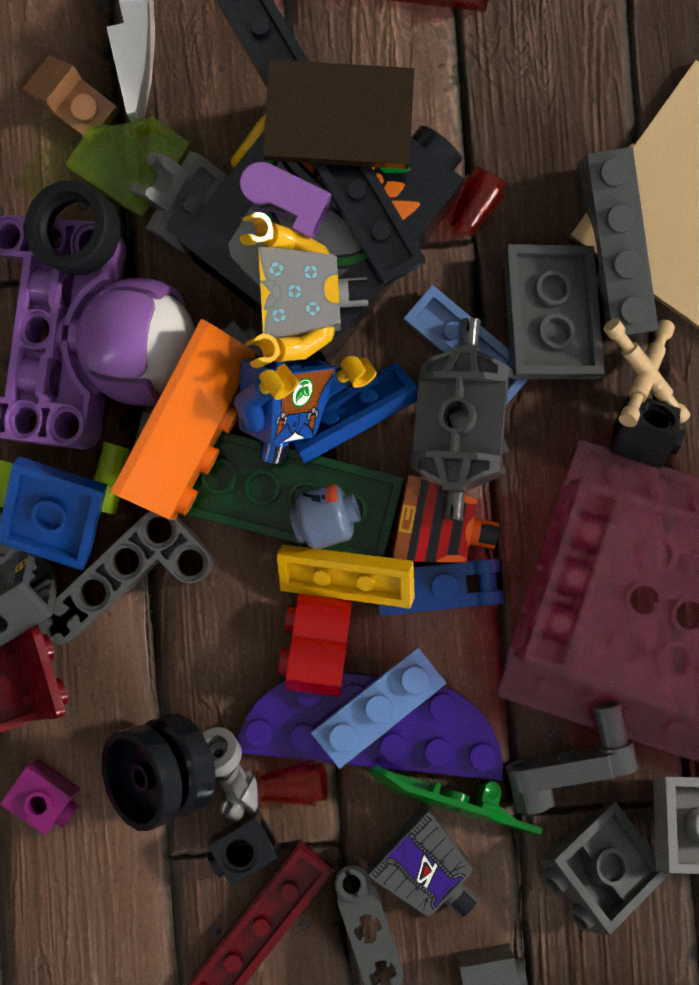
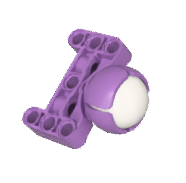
[0,215,195,450]

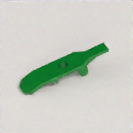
[369,765,543,836]

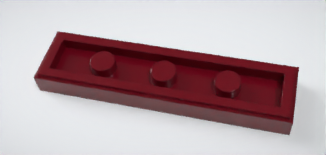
[187,839,335,985]

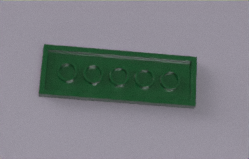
[120,411,404,557]

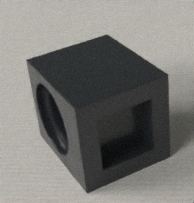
[609,393,685,469]
[207,809,281,886]

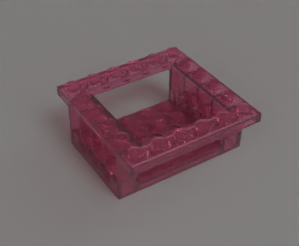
[495,439,699,762]

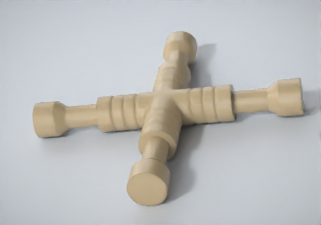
[603,318,690,427]

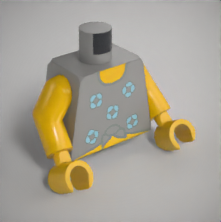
[239,212,368,369]

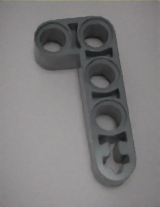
[38,511,215,645]

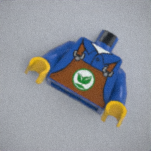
[234,356,377,464]

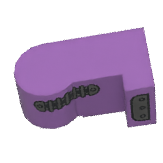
[240,162,332,239]

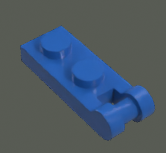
[378,558,504,616]

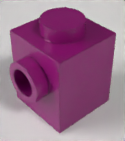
[0,758,81,836]

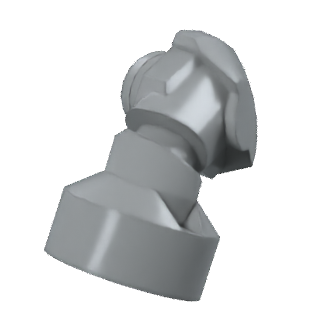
[202,727,258,821]

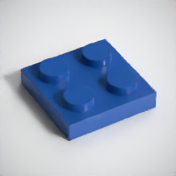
[0,456,108,571]

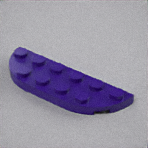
[237,671,503,781]

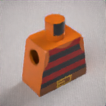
[391,475,499,562]

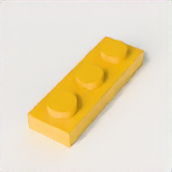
[277,544,415,609]

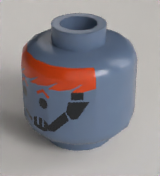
[290,484,361,549]

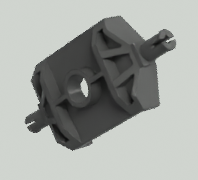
[411,318,514,522]

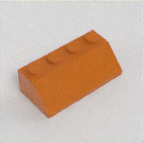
[110,319,259,520]

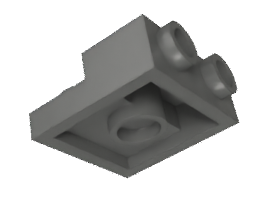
[539,801,670,935]

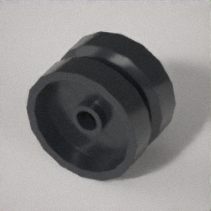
[102,713,215,831]

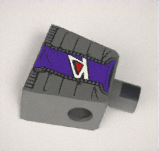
[368,803,479,918]

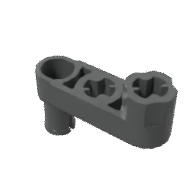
[506,700,639,815]
[335,865,404,985]

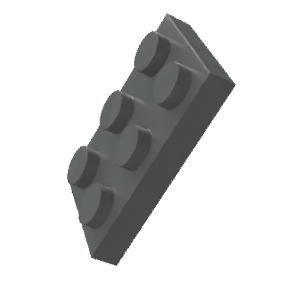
[503,244,605,380]

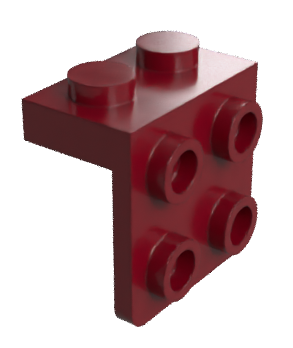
[0,626,68,733]

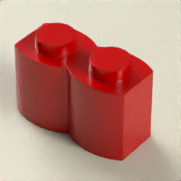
[278,594,352,697]

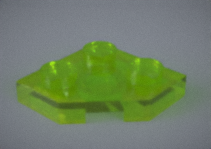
[65,117,191,219]

